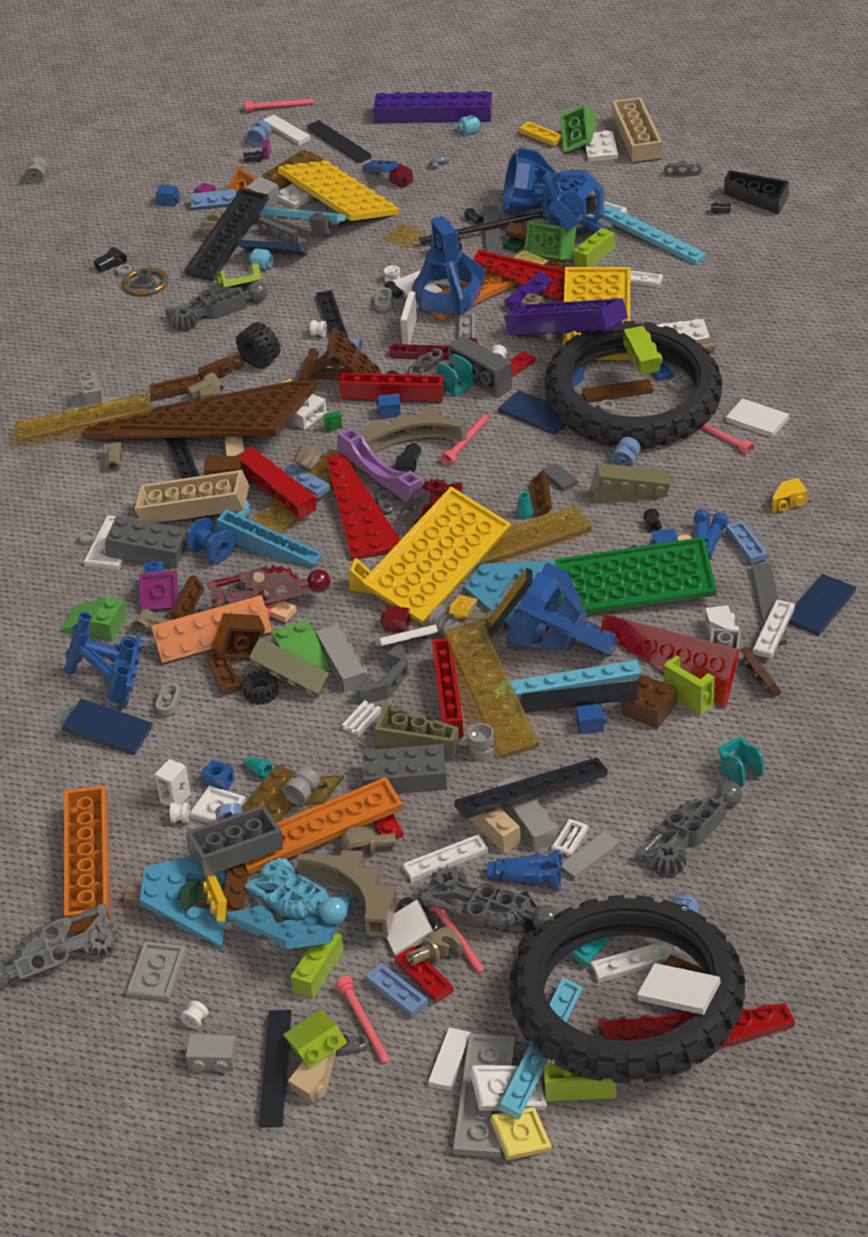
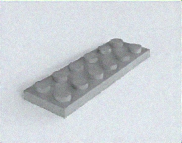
[453,1034,515,1158]

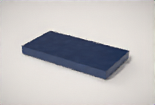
[239,240,308,255]
[498,390,566,435]
[788,574,856,636]
[62,699,153,755]

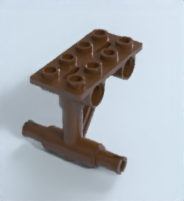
[298,327,381,381]

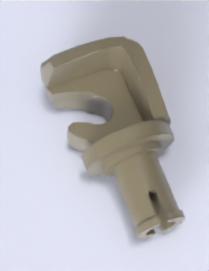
[200,210,223,238]
[293,444,323,470]
[341,827,396,854]
[407,927,464,966]

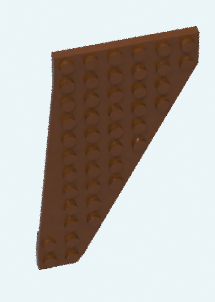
[81,381,317,441]

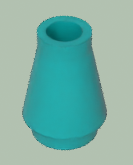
[515,492,534,519]
[244,756,274,779]

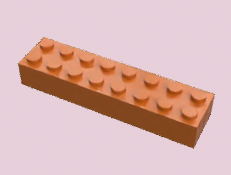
[64,785,111,933]

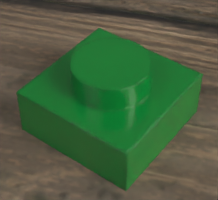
[323,411,343,432]

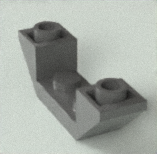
[309,207,340,235]
[356,642,409,704]

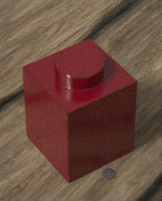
[389,164,413,188]
[380,605,411,633]

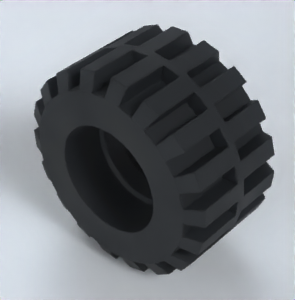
[236,322,281,368]

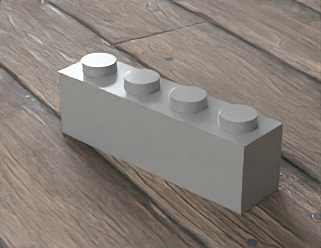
[316,624,368,693]
[496,775,559,851]

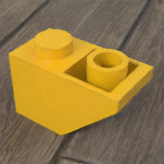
[772,478,808,513]

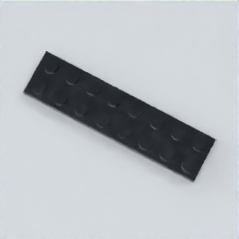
[185,188,269,281]

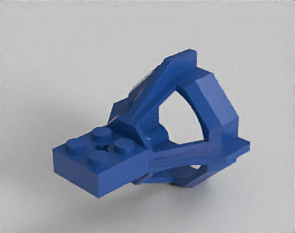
[502,147,585,215]
[542,170,605,233]
[412,216,485,315]
[506,563,619,654]

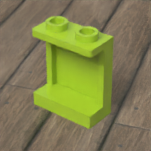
[215,263,262,288]
[664,656,714,716]
[283,1009,347,1068]

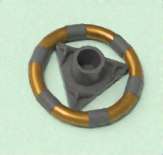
[122,267,169,296]

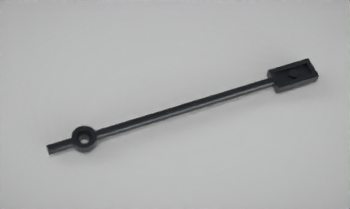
[419,194,597,244]

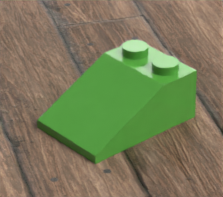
[560,104,596,154]
[525,221,576,260]
[60,597,127,641]
[271,620,331,672]

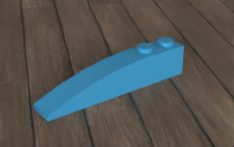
[215,509,323,567]

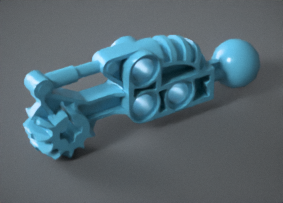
[245,857,347,925]

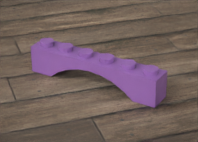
[337,428,423,503]

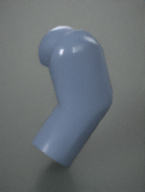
[429,156,449,169]

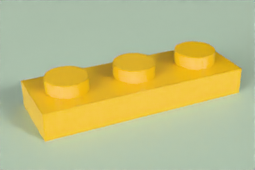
[519,121,562,146]
[449,595,478,619]
[202,874,227,922]

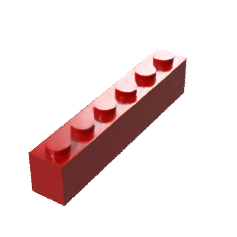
[339,372,444,402]
[236,447,317,520]
[432,638,464,737]

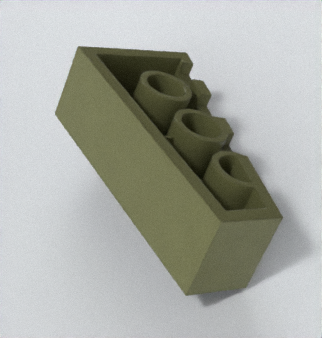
[589,463,670,504]
[249,637,332,696]
[374,703,459,759]

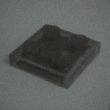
[397,486,431,525]

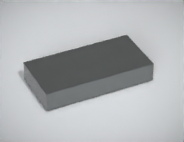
[542,463,578,492]

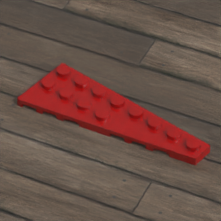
[473,249,565,302]
[326,454,401,561]
[600,614,740,707]
[598,1003,795,1050]

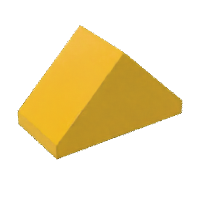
[348,558,375,595]

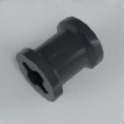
[643,509,662,533]

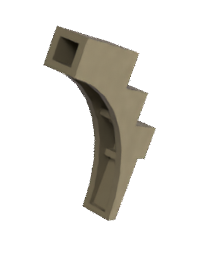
[359,407,467,453]
[297,850,397,937]

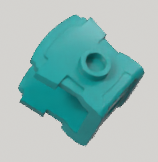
[437,354,473,397]
[718,737,764,787]

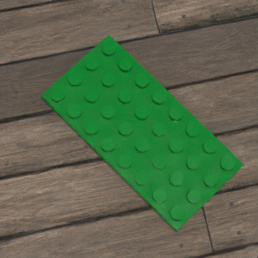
[555,537,717,615]

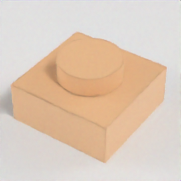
[270,600,297,623]

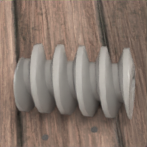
[429,605,469,645]

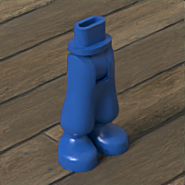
[693,509,729,560]
[487,850,563,890]

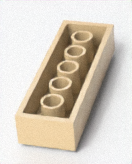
[612,97,662,162]
[135,470,249,523]

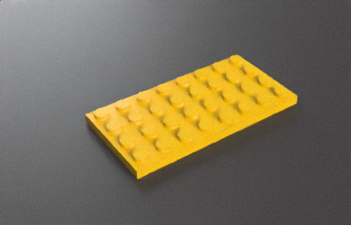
[278,160,400,221]
[563,267,631,360]
[362,487,511,625]

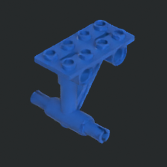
[64,612,143,711]

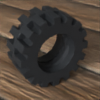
[242,670,278,705]

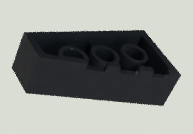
[724,170,789,215]

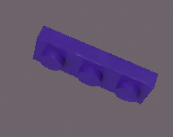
[504,271,553,311]

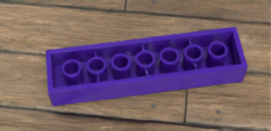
[373,91,493,124]
[504,298,628,336]

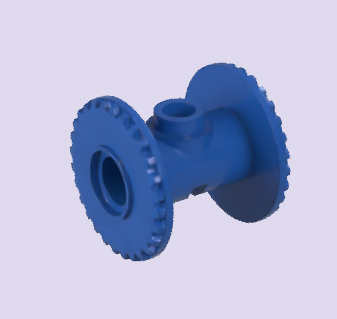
[186,518,235,564]

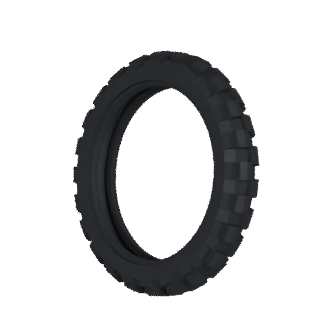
[545,321,722,449]
[509,895,745,1084]

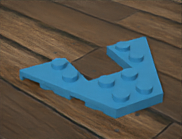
[464,560,556,628]
[139,856,226,950]
[225,895,353,949]

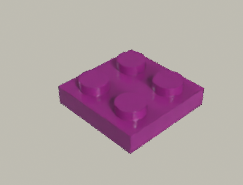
[139,570,179,611]

